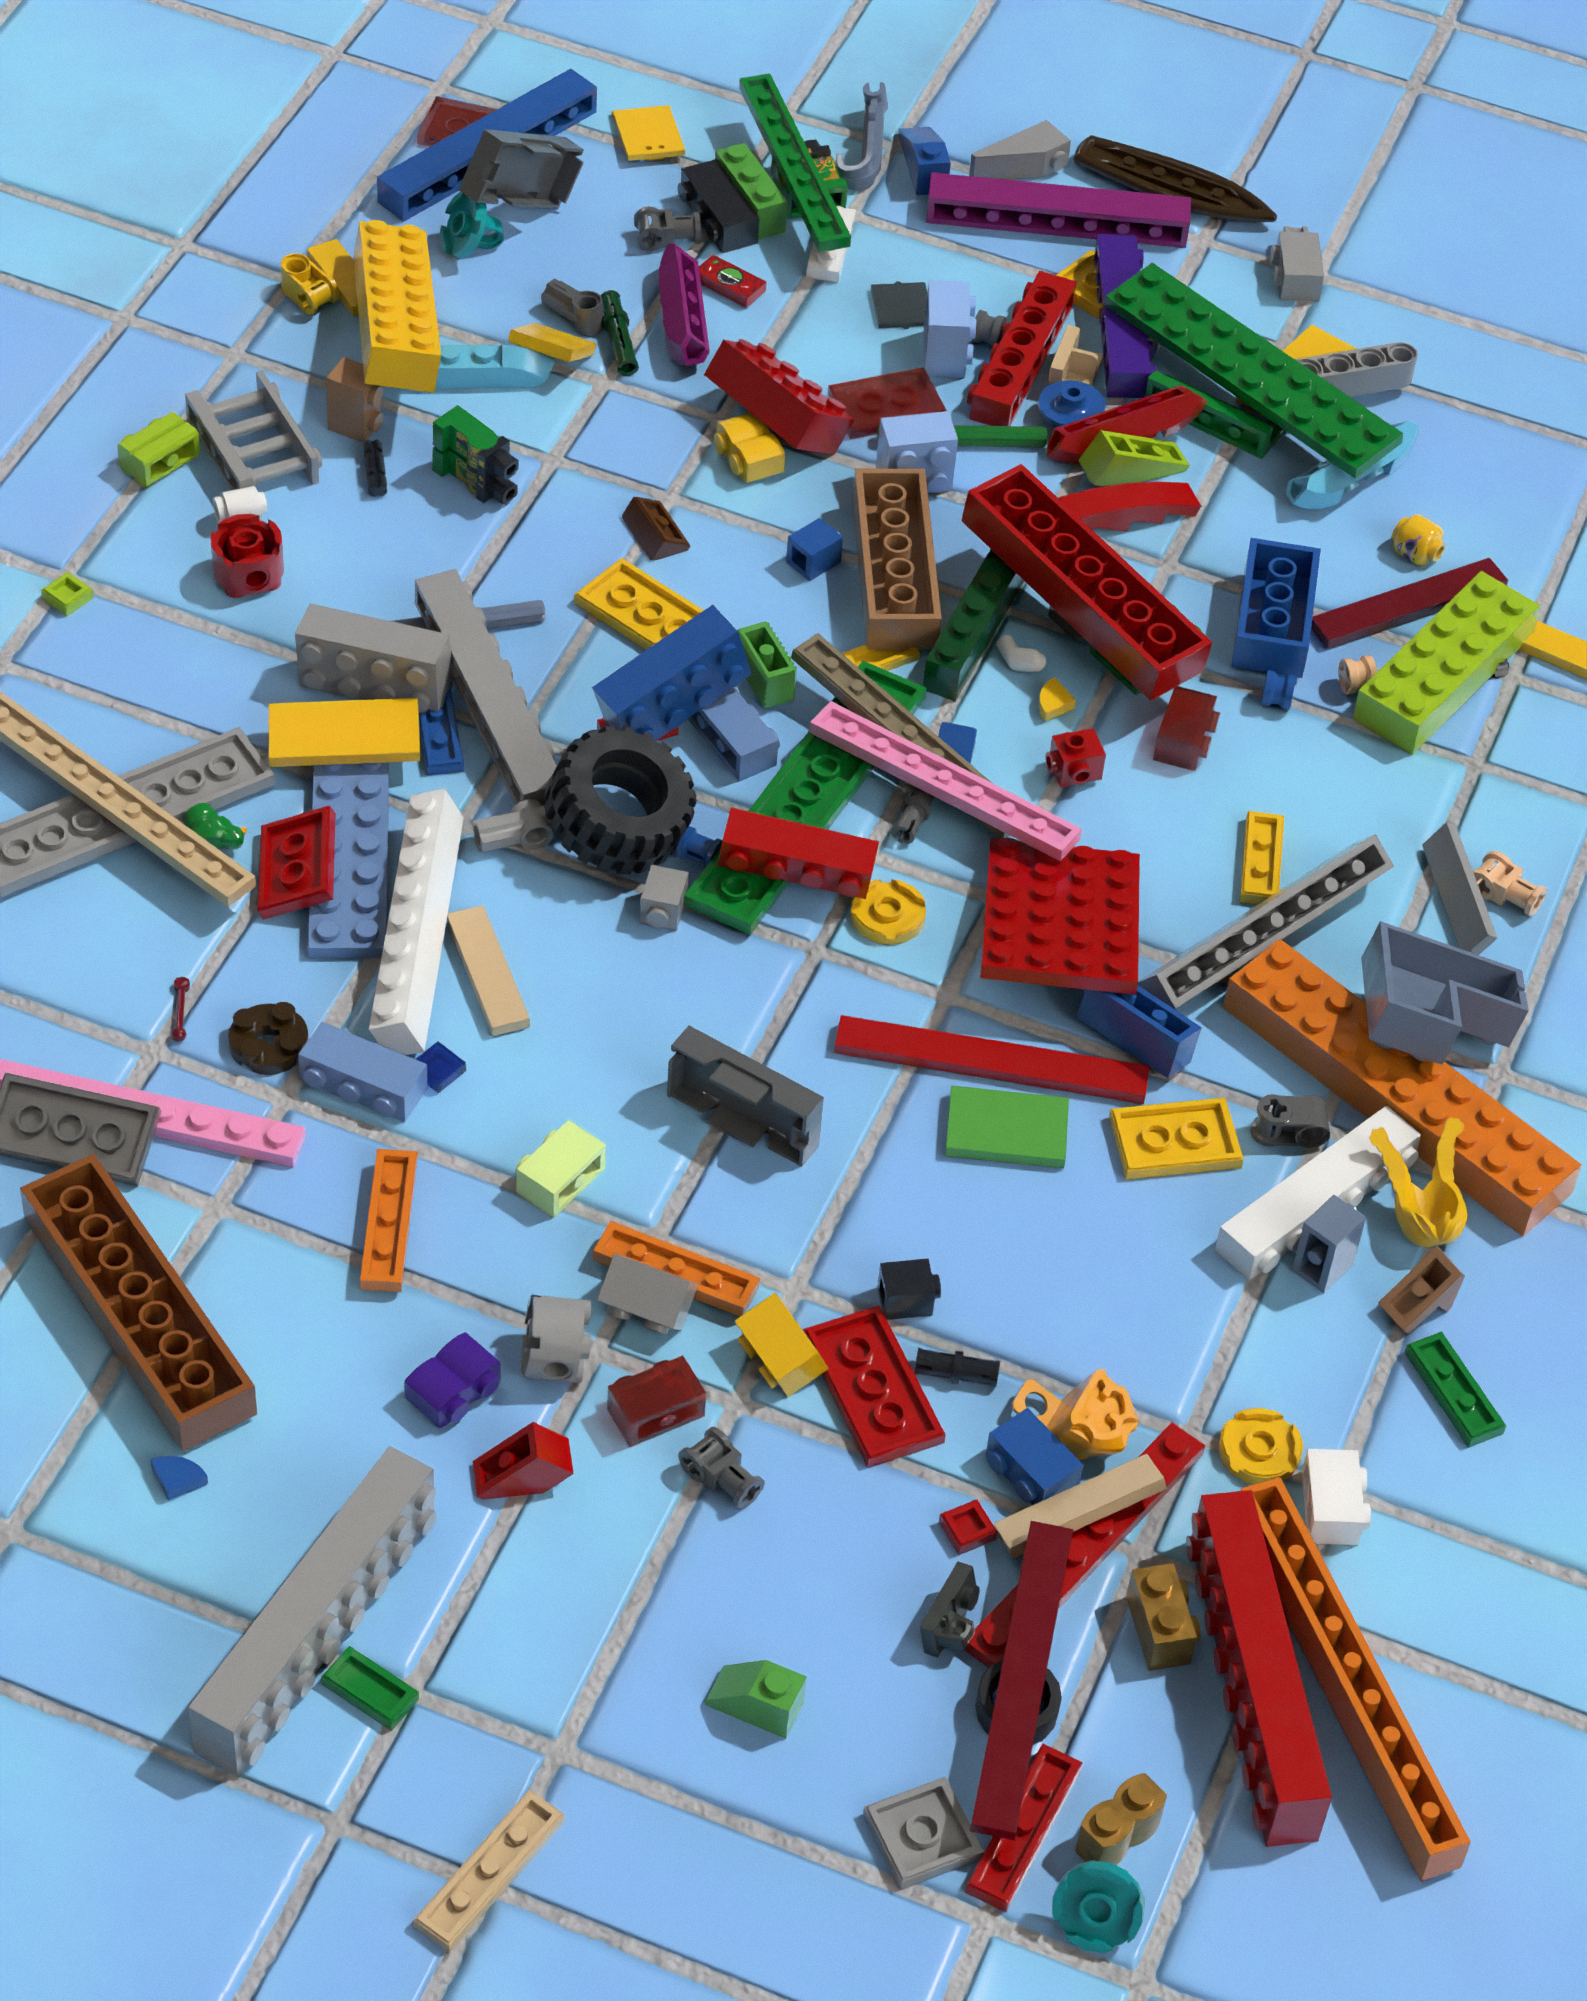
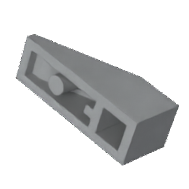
[969,120,1071,180]

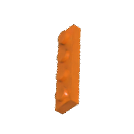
[360,1149,418,1292]
[593,1221,760,1317]

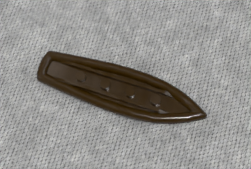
[1073,135,1277,222]

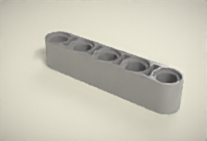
[1295,342,1418,397]

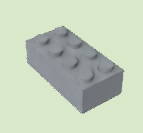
[295,603,453,714]

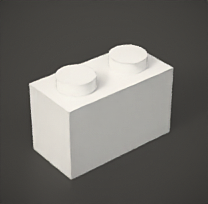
[1301,1449,1371,1545]

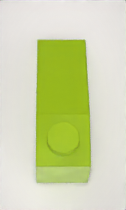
[1078,430,1190,487]

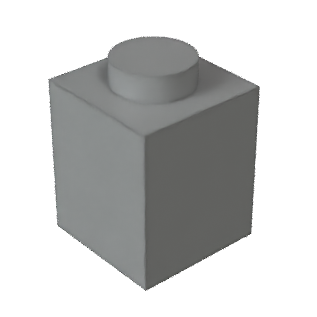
[640,865,689,931]

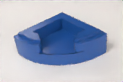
[150,1456,208,1500]

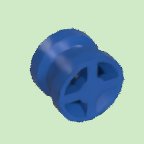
[1261,670,1296,710]

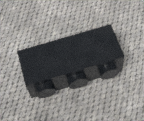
[678,159,760,253]

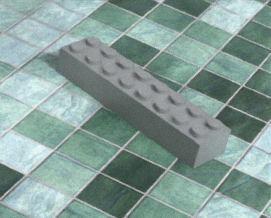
[188,1446,437,1777]

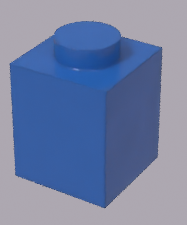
[786,518,843,581]

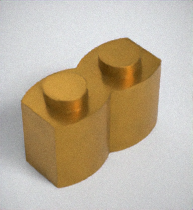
[1075,1773,1167,1865]

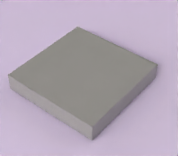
[863,1776,984,1890]

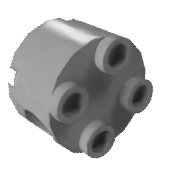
[521,1295,591,1383]

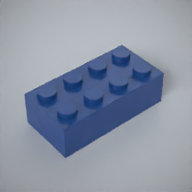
[1231,538,1321,678]
[592,605,752,741]

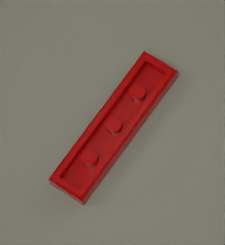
[965,1743,1083,1912]

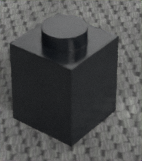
[877,1258,941,1320]

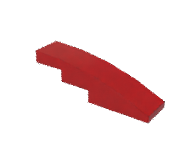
[1059,481,1201,531]

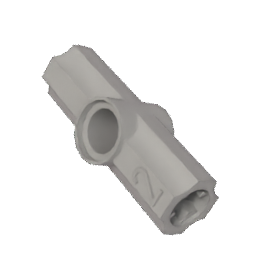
[473,799,555,852]

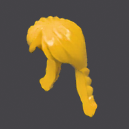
[1369,1117,1468,1247]

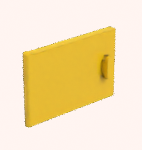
[611,105,685,161]

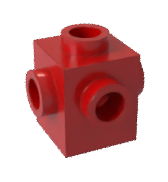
[1045,728,1106,787]

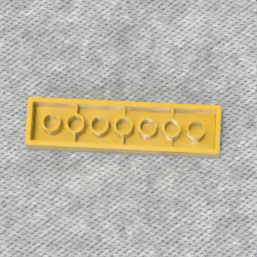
[353,220,441,393]

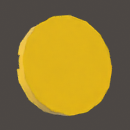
[850,879,926,945]
[1218,1408,1303,1484]

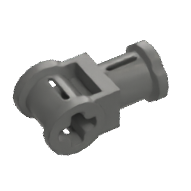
[633,206,701,251]
[678,1427,765,1509]

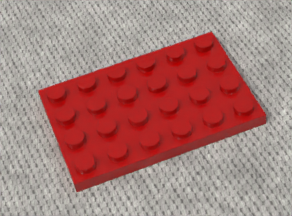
[980,838,1140,995]

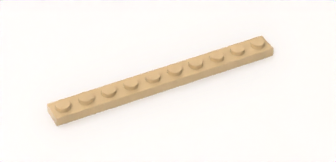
[0,691,256,908]

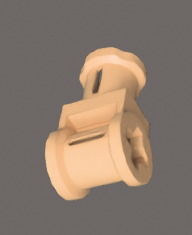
[1472,851,1547,917]

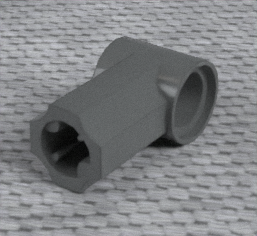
[541,278,604,336]

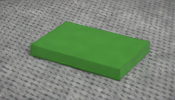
[945,1085,1069,1168]

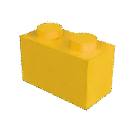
[735,1292,829,1397]

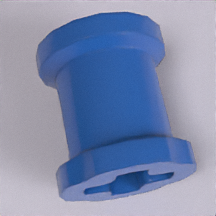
[676,826,722,867]

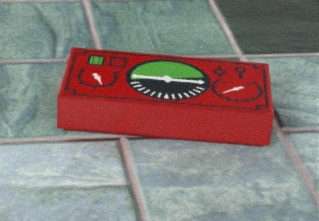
[699,254,767,308]

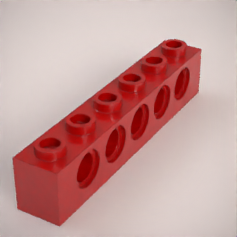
[967,270,1077,426]

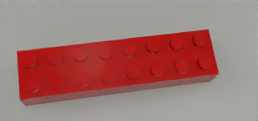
[961,464,1213,701]
[1186,1490,1332,1847]

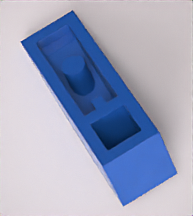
[898,127,951,195]

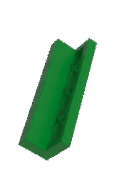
[1145,371,1283,459]

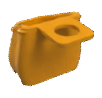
[1012,1369,1138,1460]

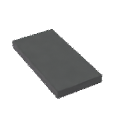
[0,1072,161,1186]

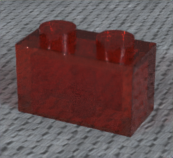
[1153,686,1221,771]
[607,1355,706,1447]

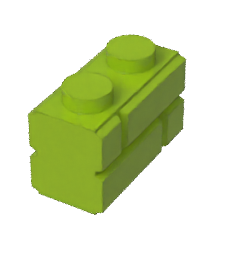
[117,411,200,488]

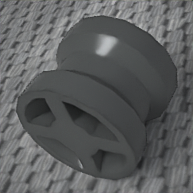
[971,310,1007,348]

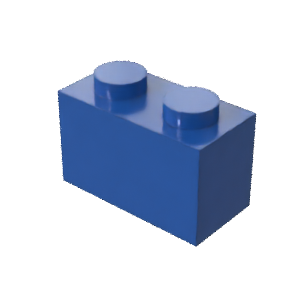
[986,1408,1083,1505]

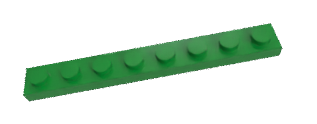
[739,73,851,252]

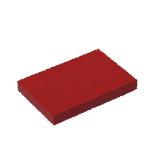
[257,805,336,920]

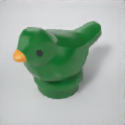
[183,803,247,850]

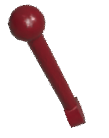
[171,977,190,1042]

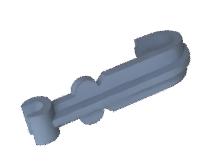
[835,82,888,191]

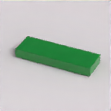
[1404,1331,1506,1448]

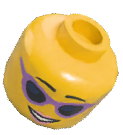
[1391,514,1446,566]

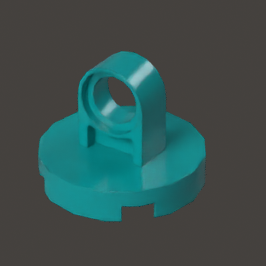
[440,191,504,259]
[1052,1860,1145,1953]

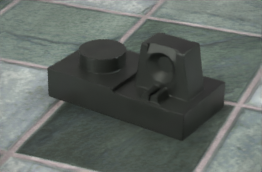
[919,1561,980,1658]

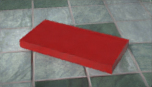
[803,1305,946,1468]

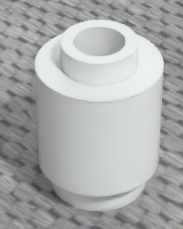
[213,486,268,524]

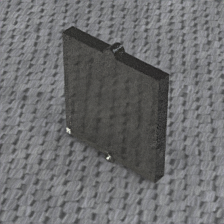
[870,281,927,329]

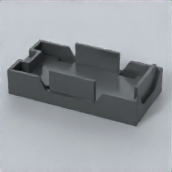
[459,129,584,208]
[667,1025,824,1167]

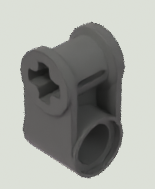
[1250,1094,1330,1148]

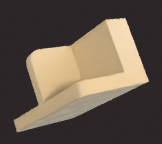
[1048,325,1103,386]

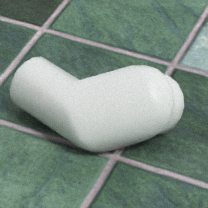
[996,635,1046,672]

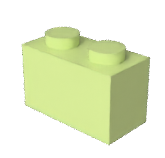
[515,1120,606,1218]

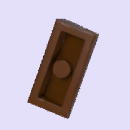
[622,497,691,560]

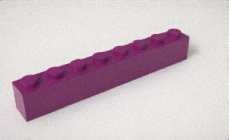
[926,172,1191,248]

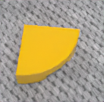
[1039,677,1076,722]

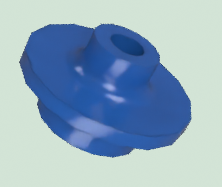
[1038,380,1106,428]

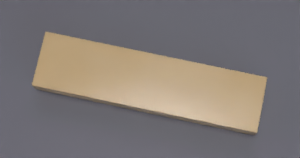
[446,905,530,1036]
[993,1454,1167,1559]
[413,1790,565,1953]

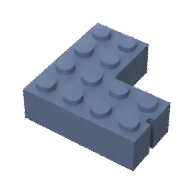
[1361,921,1529,1065]

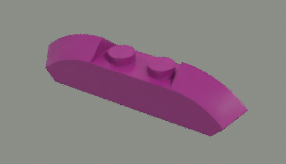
[658,243,710,366]

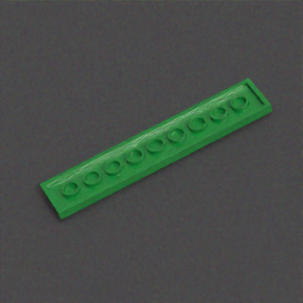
[1105,262,1403,479]
[684,660,927,935]

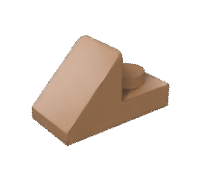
[1378,1246,1465,1334]

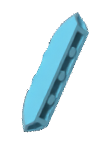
[398,344,555,390]
[1286,421,1418,509]

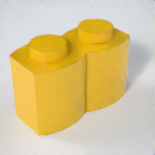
[714,412,785,483]

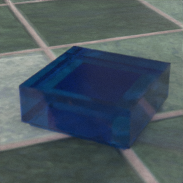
[415,1041,466,1093]

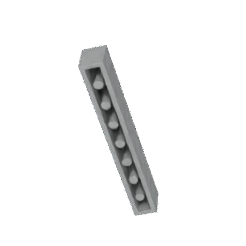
[414,568,557,805]
[1138,834,1394,1009]

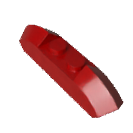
[1046,385,1208,464]

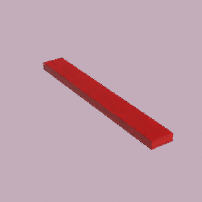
[834,1015,1150,1104]

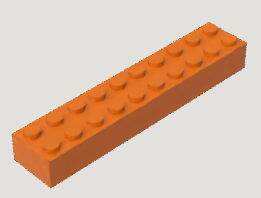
[1223,939,1582,1237]

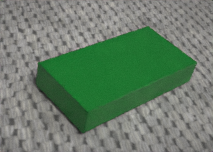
[321,1646,419,1731]

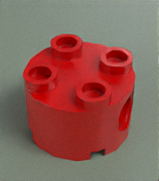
[210,514,284,598]

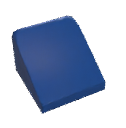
[938,722,977,764]

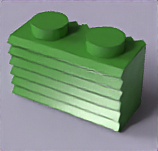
[737,621,797,708]

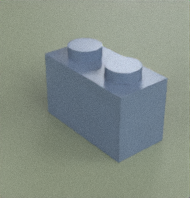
[1292,1194,1366,1293]

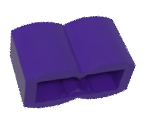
[404,1332,501,1428]

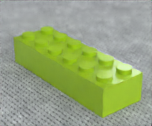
[1353,571,1541,755]

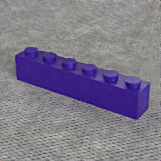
[1093,234,1156,398]

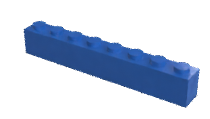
[377,68,597,222]

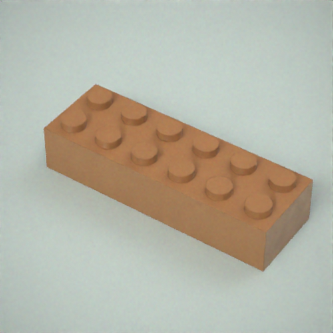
[852,468,942,650]

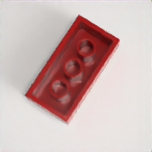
[704,339,855,455]

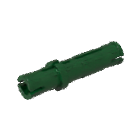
[601,290,639,376]

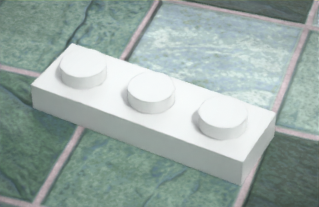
[806,206,856,283]

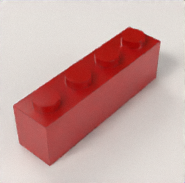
[718,808,879,899]

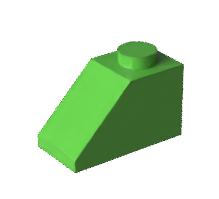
[705,1660,807,1739]

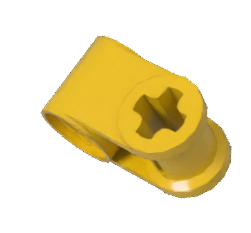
[281,253,340,315]

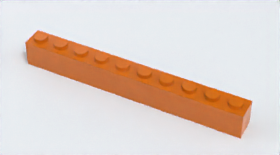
[1241,1477,1471,1881]

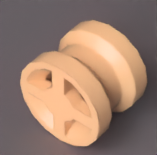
[1338,655,1378,695]

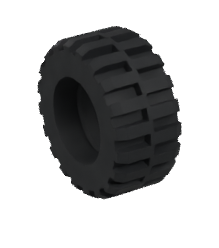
[544,726,696,875]

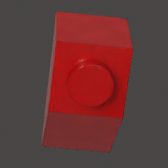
[473,1422,574,1499]

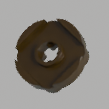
[228,1002,308,1075]

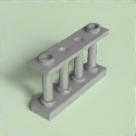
[185,371,322,490]

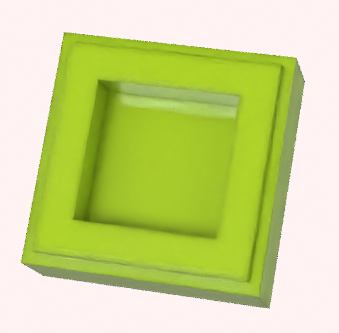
[41,572,94,616]

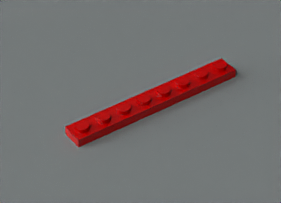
[965,1422,1205,1668]

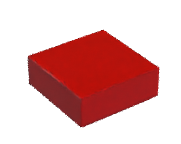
[939,1499,998,1555]

